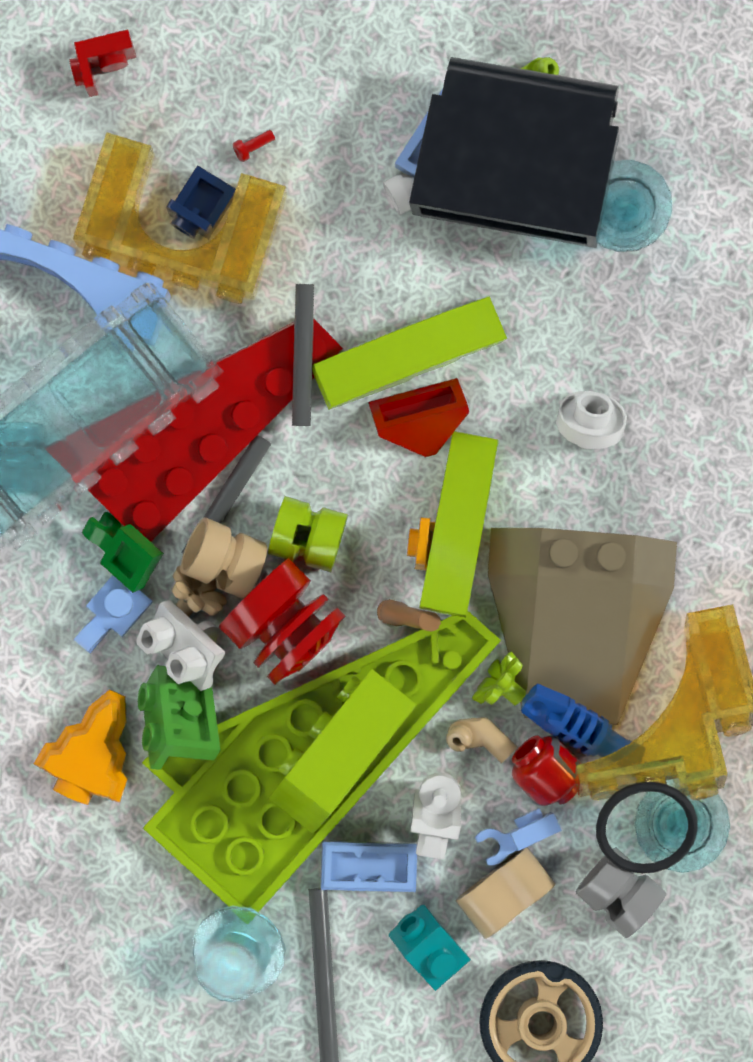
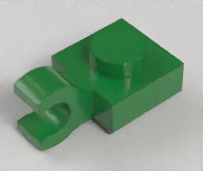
[82,512,164,593]

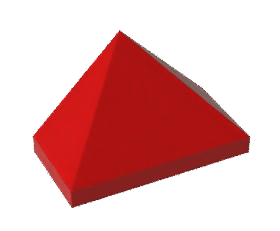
[368,378,469,457]

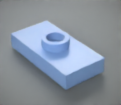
[321,841,417,892]

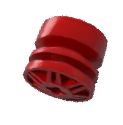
[218,558,346,685]

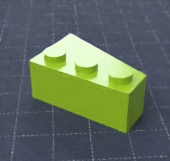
[269,669,417,834]

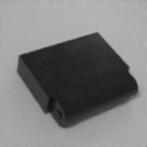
[409,57,619,248]

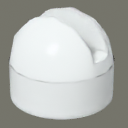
[383,174,414,215]

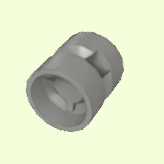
[575,847,666,939]

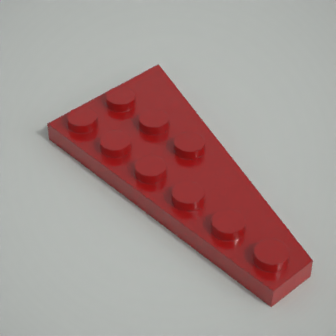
[44,318,343,542]

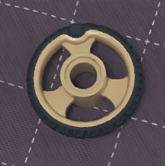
[479,960,603,1062]

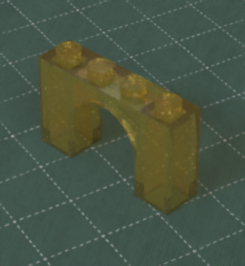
[73,132,287,304]

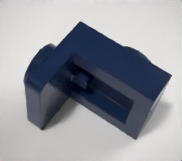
[166,165,238,240]

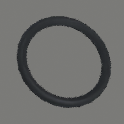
[596,781,698,874]

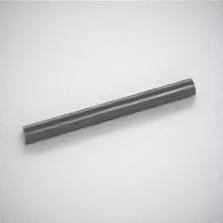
[308,888,339,1062]

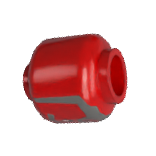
[512,735,582,806]

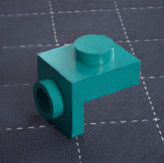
[389,905,471,991]

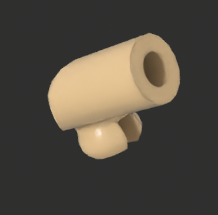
[446,717,517,763]

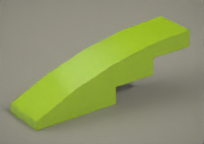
[312,296,508,410]
[419,431,498,618]

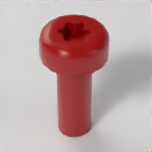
[233,130,275,162]

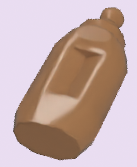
[377,599,441,632]

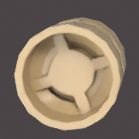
[180,517,267,599]

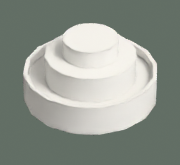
[556,391,627,449]

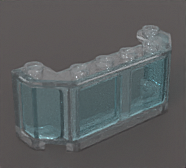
[0,283,223,551]

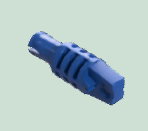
[521,684,645,774]

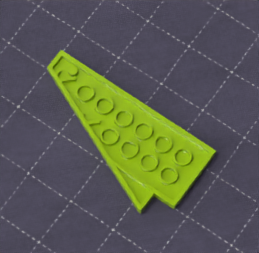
[142,611,501,924]

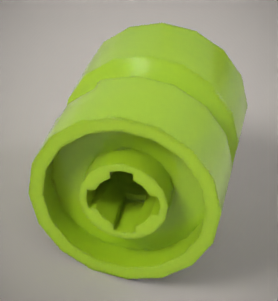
[268,496,348,573]

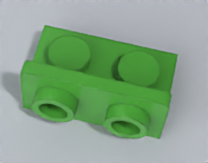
[137,665,221,770]

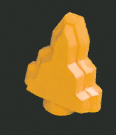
[33,690,128,805]

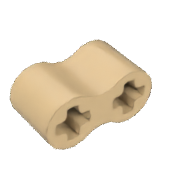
[456,847,556,939]

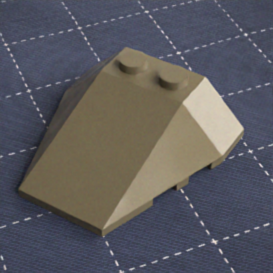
[488,528,677,725]

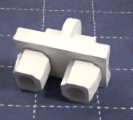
[137,600,225,691]
[411,773,461,859]

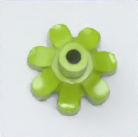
[472,651,526,706]

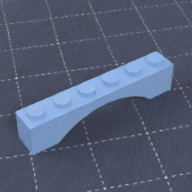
[0,224,171,348]

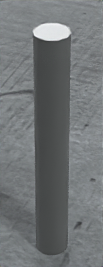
[292,284,314,426]
[181,435,271,553]

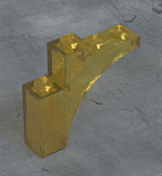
[575,604,753,800]

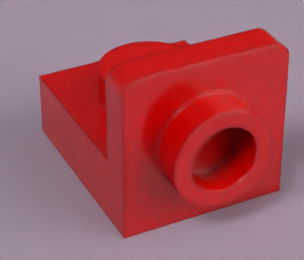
[69,29,137,97]

